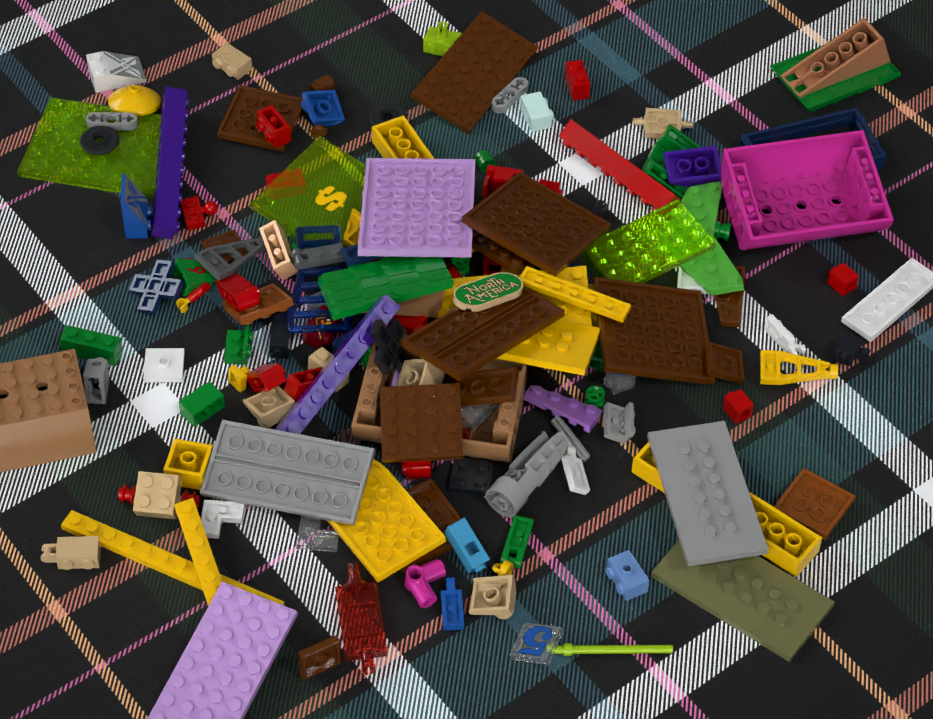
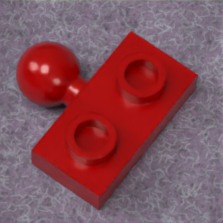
[181,195,218,231]

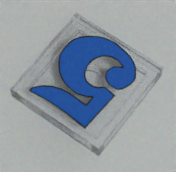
[509,622,564,665]

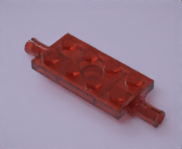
[335,563,387,675]

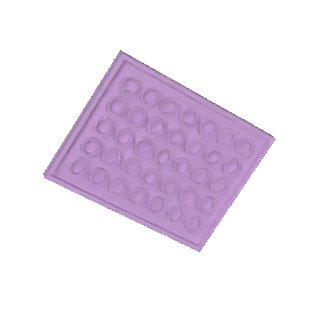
[358,158,476,258]

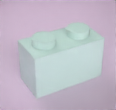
[520,92,554,132]

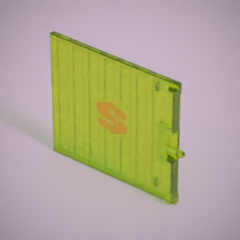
[249,136,366,267]

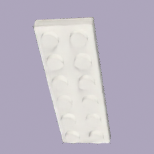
[841,258,933,342]

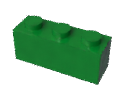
[60,325,123,366]

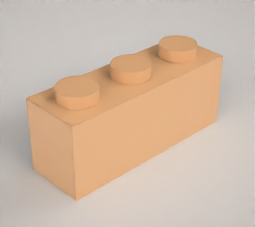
[259,220,299,280]

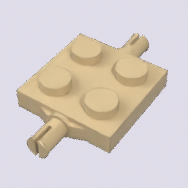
[633,108,693,138]

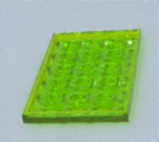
[584,199,716,283]

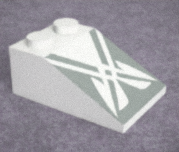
[86,51,147,93]

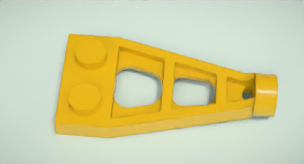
[760,350,838,385]

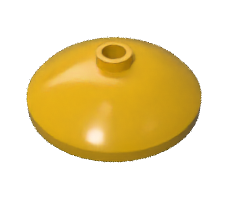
[108,85,161,116]

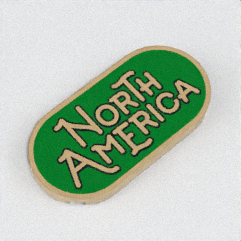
[453,272,523,312]

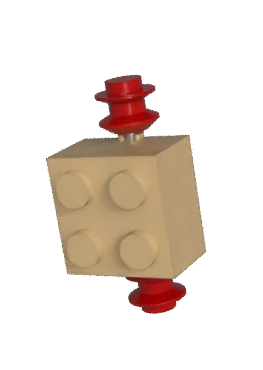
[118,471,200,520]

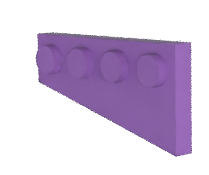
[523,385,603,433]

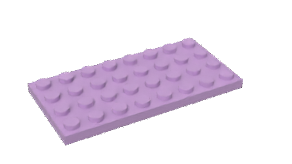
[147,581,298,719]

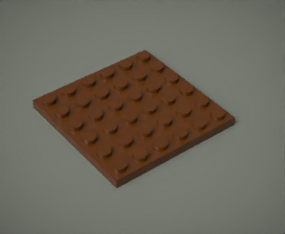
[461,172,611,277]
[592,277,716,385]

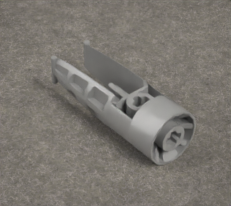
[486,429,572,518]

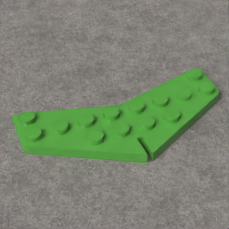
[660,181,744,295]

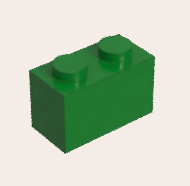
[179,381,225,427]

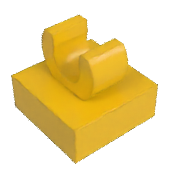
[228,365,250,392]

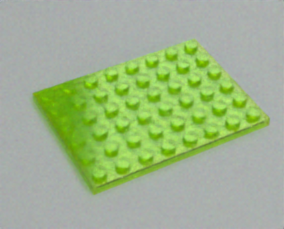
[17,97,186,199]

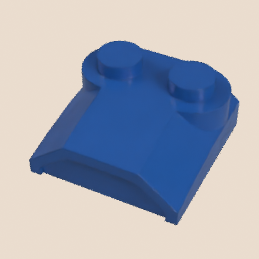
[301,90,345,127]

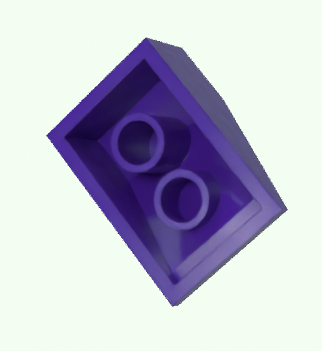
[663,145,721,187]

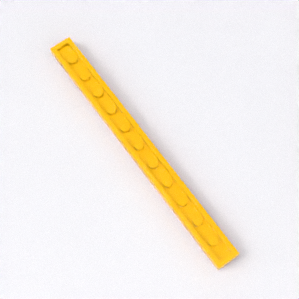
[61,510,285,606]

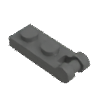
[291,243,345,270]

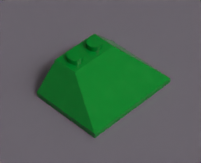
[641,124,701,200]

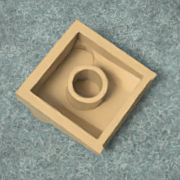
[243,386,295,428]
[469,575,516,619]

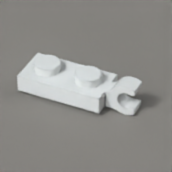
[764,314,806,355]
[561,446,590,495]

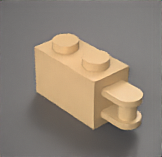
[41,536,101,570]

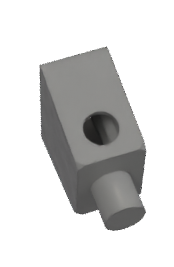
[83,357,109,404]

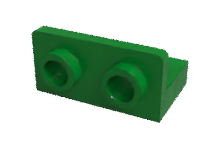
[224,324,254,365]

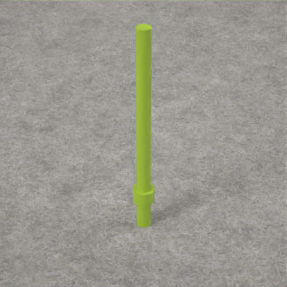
[546,643,673,656]

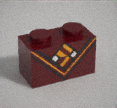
[302,305,343,349]

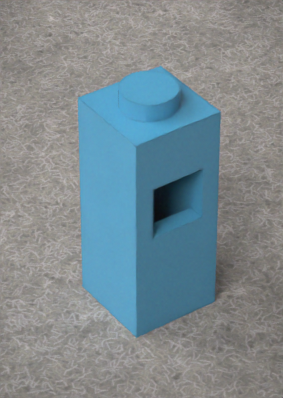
[444,518,490,574]

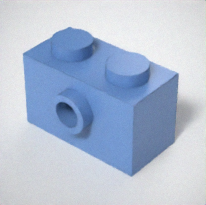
[605,550,649,601]

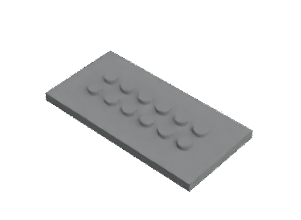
[200,420,375,526]
[647,421,768,566]

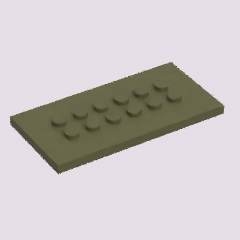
[651,540,835,662]

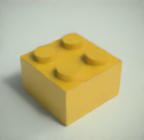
[163,438,213,490]

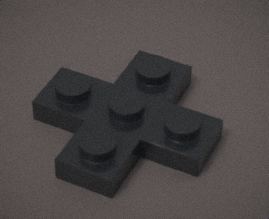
[369,318,411,375]

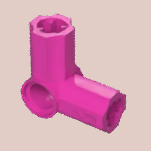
[404,559,446,608]

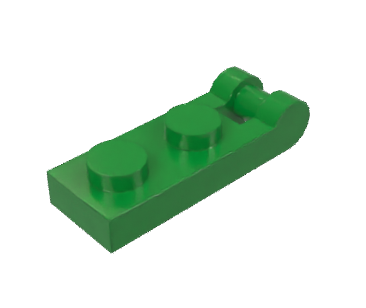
[500,515,534,569]

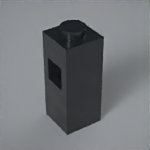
[269,311,294,359]

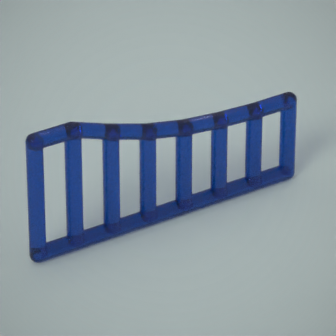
[286,225,352,334]

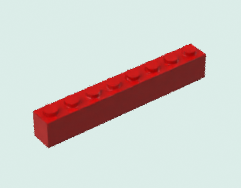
[559,119,681,217]

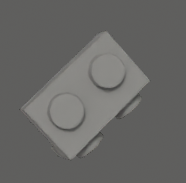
[603,402,636,444]

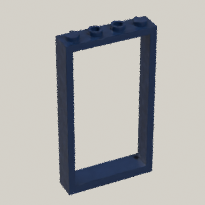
[739,108,887,169]

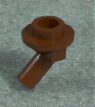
[310,125,327,148]

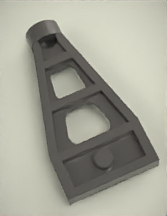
[195,237,267,281]

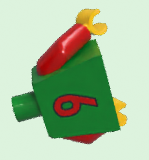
[171,258,217,313]

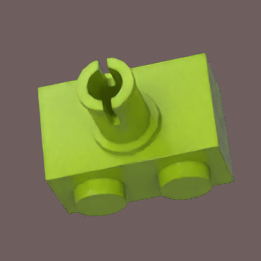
[423,21,462,56]

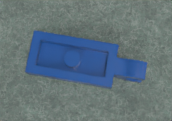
[441,577,464,631]

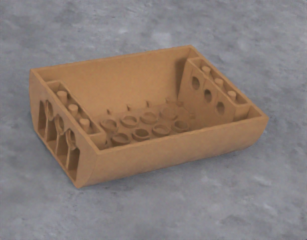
[0,349,97,472]

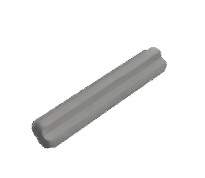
[551,416,590,462]

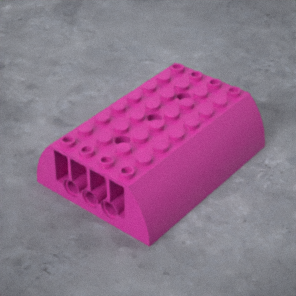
[721,130,894,250]

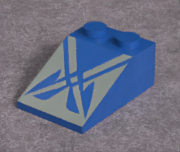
[121,174,152,239]

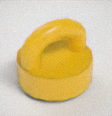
[492,560,514,576]

